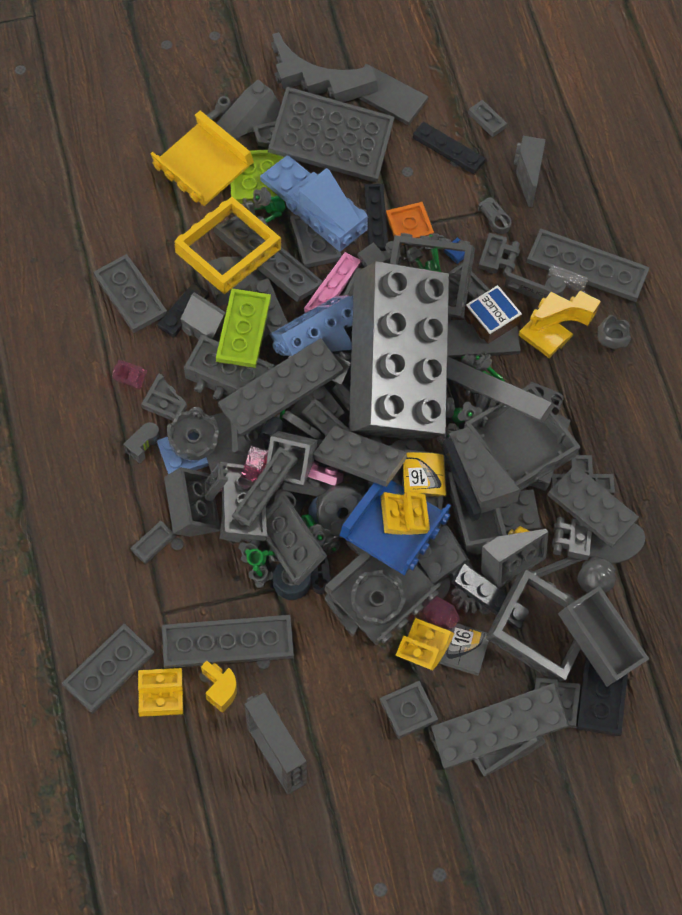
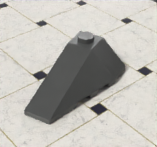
[216,80,281,140]

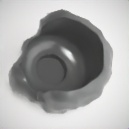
[597,315,631,350]
[577,556,616,593]

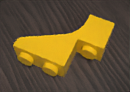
[530,291,601,331]

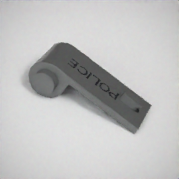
[504,272,566,301]

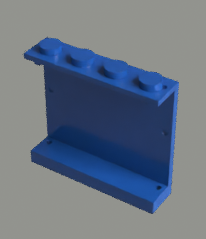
[339,480,451,576]

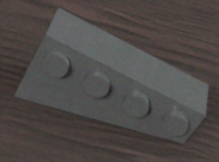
[448,427,520,513]

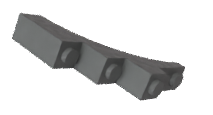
[271,32,378,102]

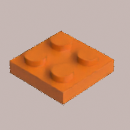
[386,202,434,245]

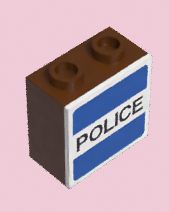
[464,285,522,344]

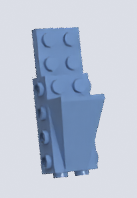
[260,156,368,252]
[269,295,353,356]

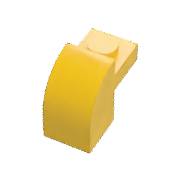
[201,661,237,713]

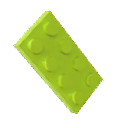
[216,288,271,368]

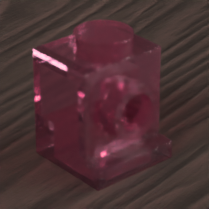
[112,360,147,390]
[241,446,268,481]
[422,596,461,631]

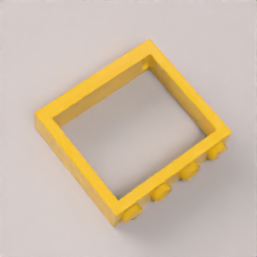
[174,197,281,295]

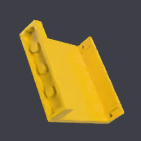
[150,111,254,206]

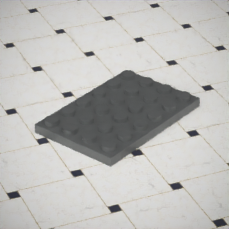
[268,87,394,183]

